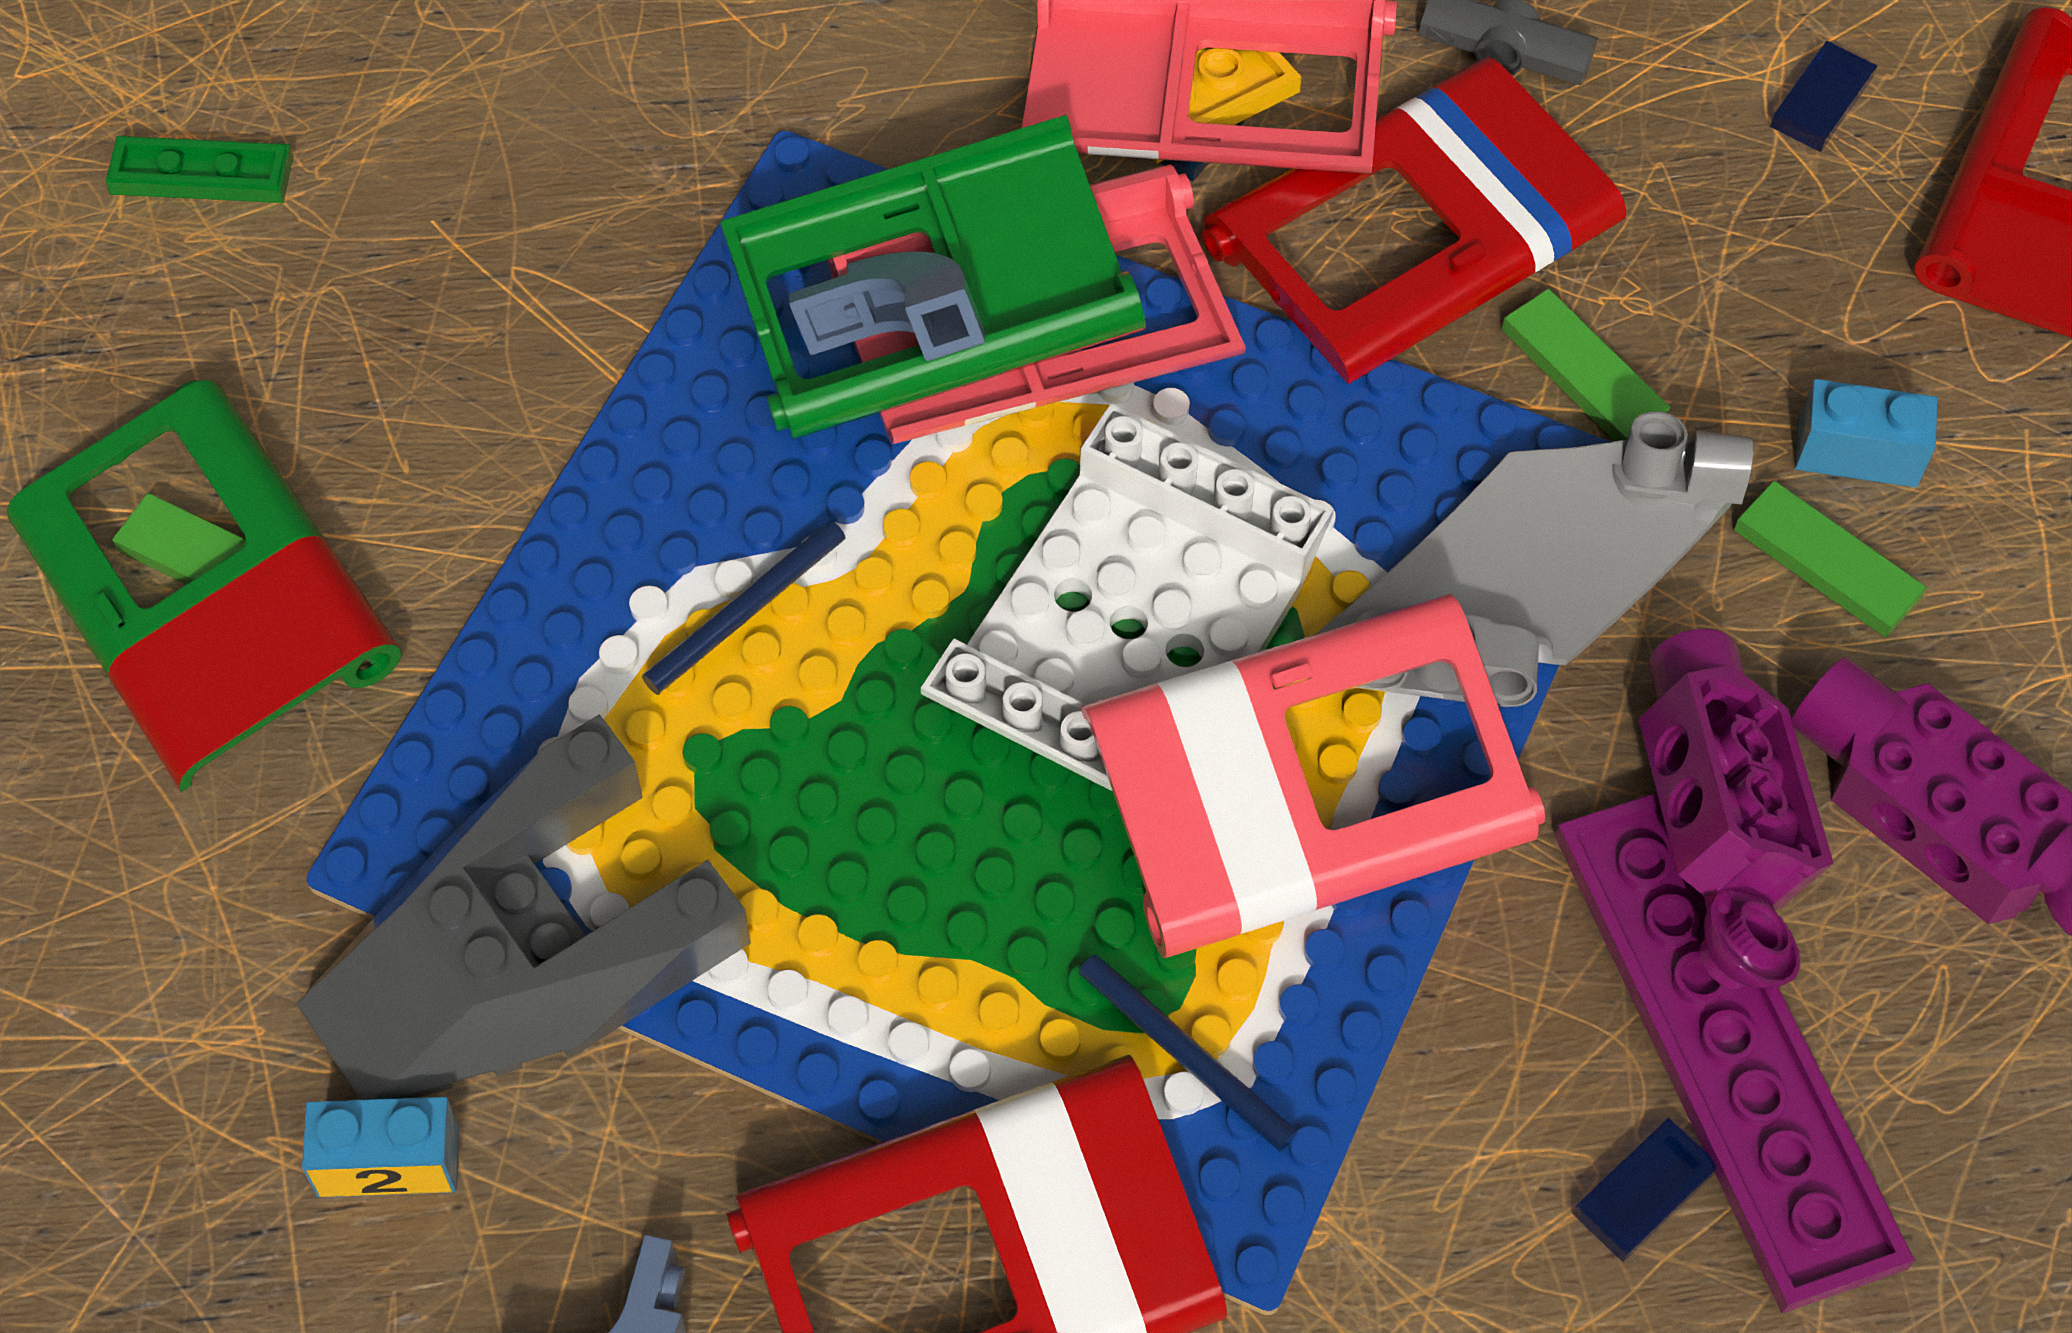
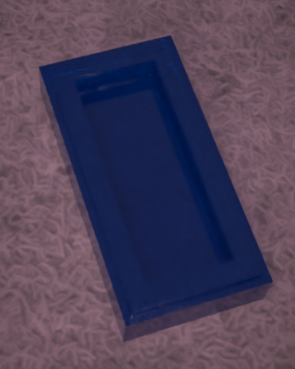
[1770,41,1878,152]
[1572,1118,1716,1262]

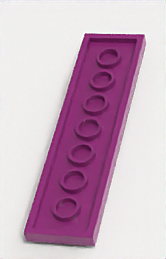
[1554,793,1915,1314]

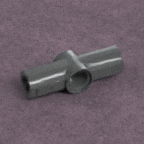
[1418,0,1598,85]

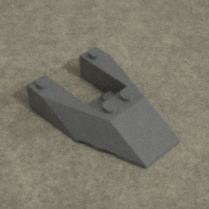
[297,714,751,1100]

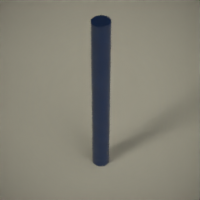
[642,520,846,695]
[1078,954,1298,1152]

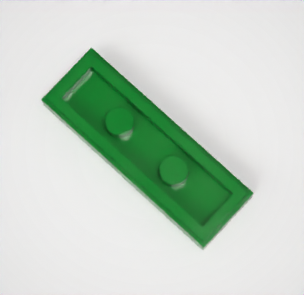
[105,136,293,203]

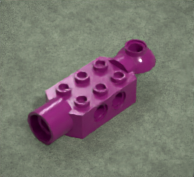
[1638,629,1834,990]
[1791,656,2072,936]

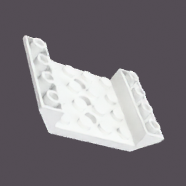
[921,403,1334,791]

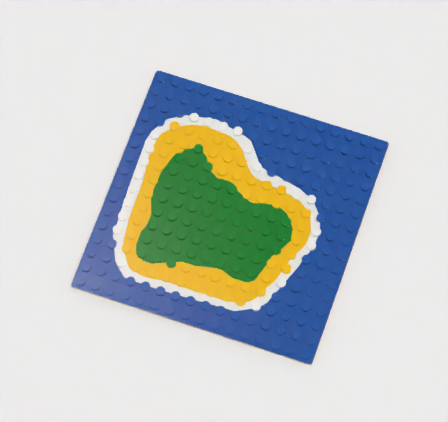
[306,131,1610,1315]

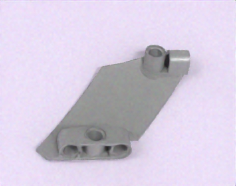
[1315,412,1753,707]

